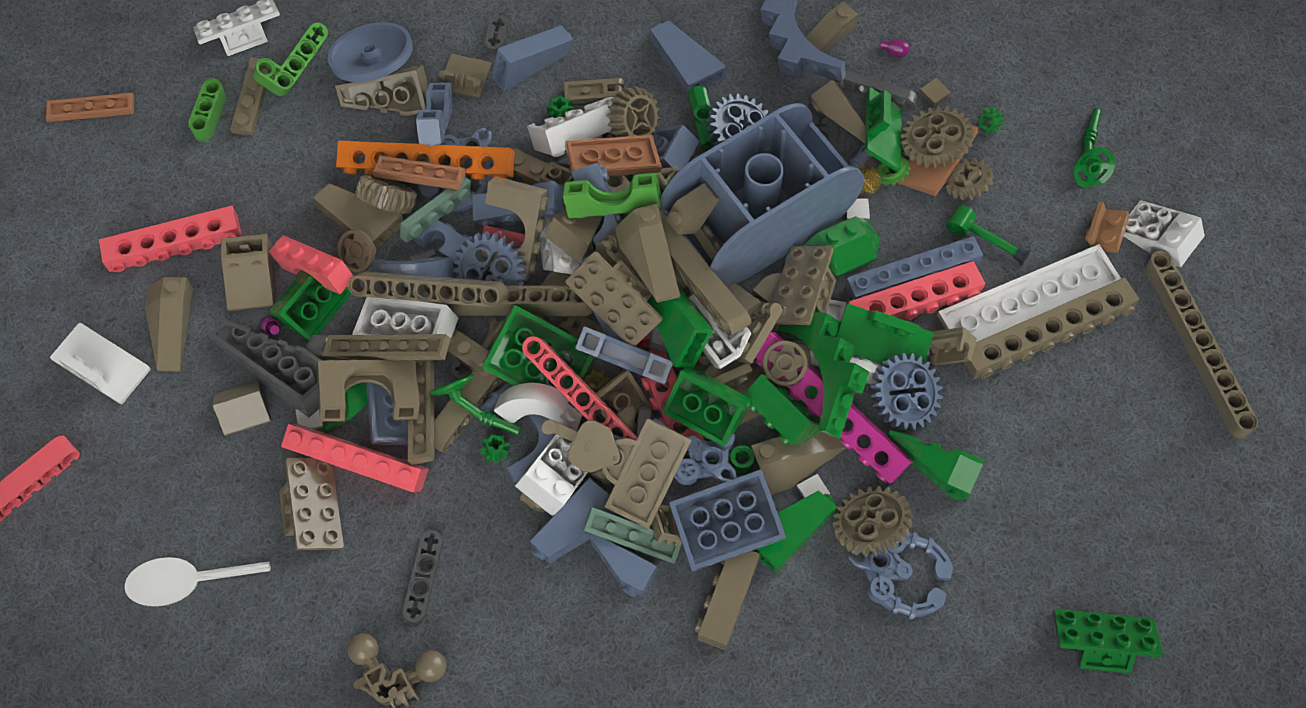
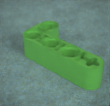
[253,23,328,96]

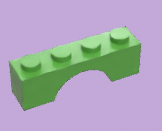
[563,172,661,219]

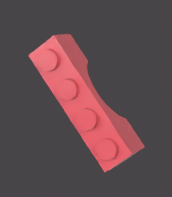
[268,235,353,294]

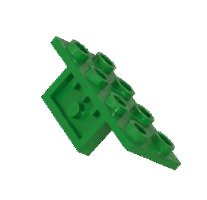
[865,87,902,172]
[836,304,934,376]
[1054,609,1163,674]

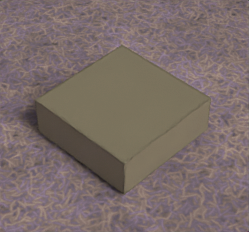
[919,78,951,107]

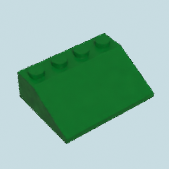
[481,305,594,404]

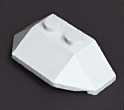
[688,294,751,369]

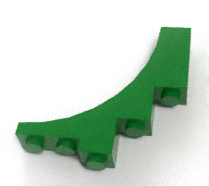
[778,312,869,439]

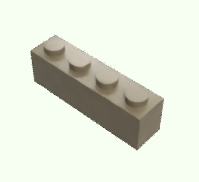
[695,551,760,651]

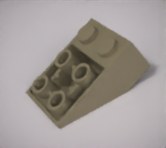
[221,234,274,311]

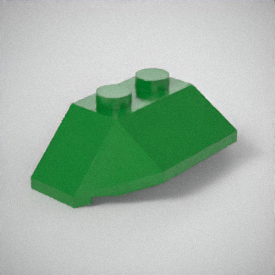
[802,216,880,277]

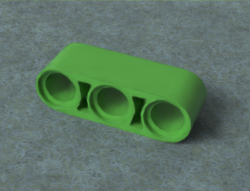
[188,79,226,142]

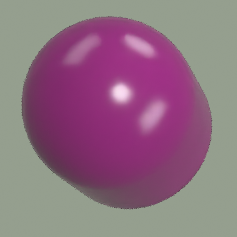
[879,39,910,57]
[260,316,281,336]

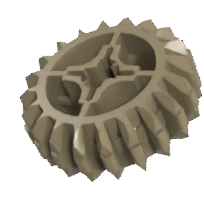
[607,87,661,137]
[356,175,417,214]

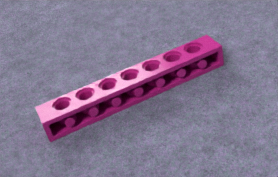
[754,332,914,484]

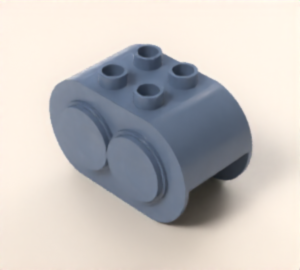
[660,103,864,286]

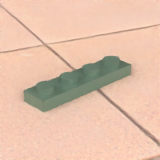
[400,177,471,243]
[582,507,682,564]

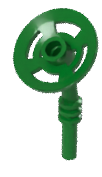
[1073,109,1116,188]
[429,374,521,436]

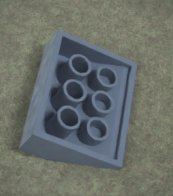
[669,469,786,572]

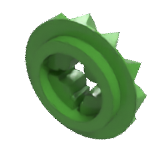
[875,157,911,186]

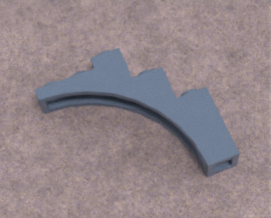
[760,0,846,82]

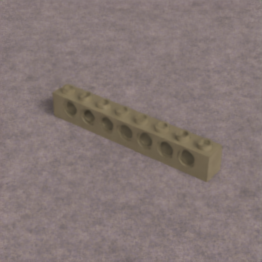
[963,277,1140,380]

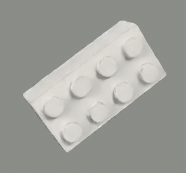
[352,297,458,340]

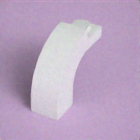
[494,383,582,431]

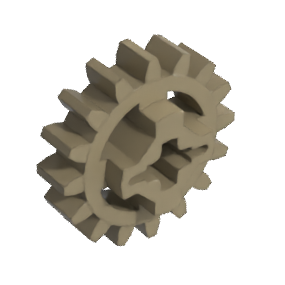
[944,158,994,201]

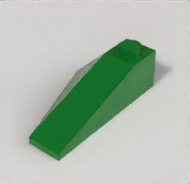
[888,430,985,501]

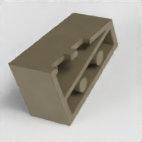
[545,209,603,263]

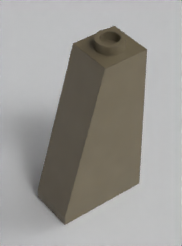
[313,183,404,251]

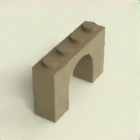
[480,176,549,281]
[317,359,420,422]

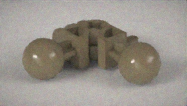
[347,633,447,708]

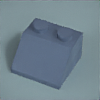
[653,124,699,177]

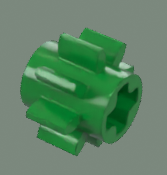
[546,95,574,118]
[977,106,1006,134]
[480,433,510,465]

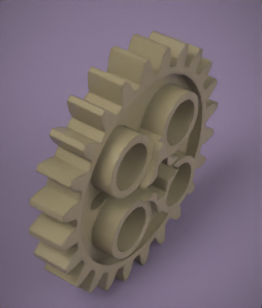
[901,106,974,169]
[833,486,913,557]

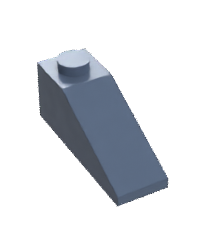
[590,534,657,597]

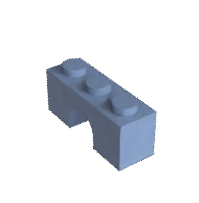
[411,219,469,268]

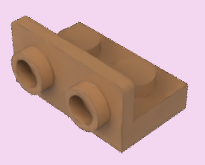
[1085,202,1130,253]

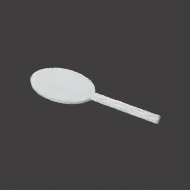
[125,557,271,606]

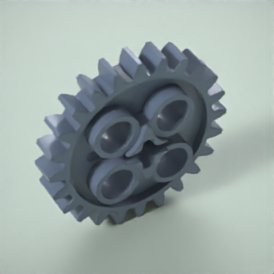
[707,94,768,146]
[453,231,527,286]
[870,353,943,430]

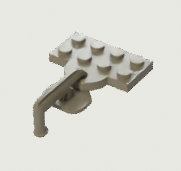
[541,418,692,529]

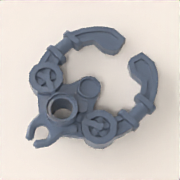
[418,127,494,212]
[653,417,737,485]
[848,532,953,620]

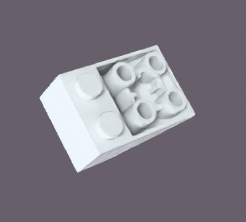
[1124,200,1204,267]
[515,434,588,516]

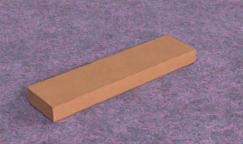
[46,93,134,122]
[373,155,466,190]

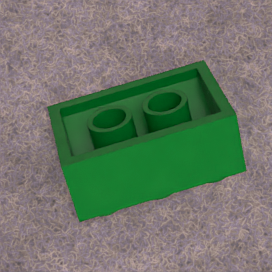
[268,271,352,341]
[662,367,752,447]
[743,374,821,446]

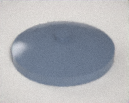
[327,22,413,82]

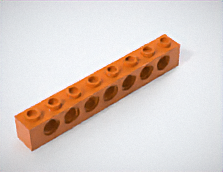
[336,141,515,180]

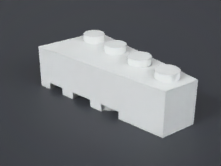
[527,97,614,157]

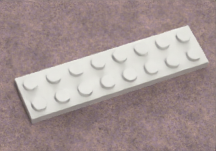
[937,244,1121,342]

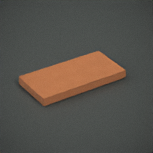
[897,125,978,196]
[565,135,662,179]

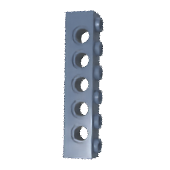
[845,236,983,301]

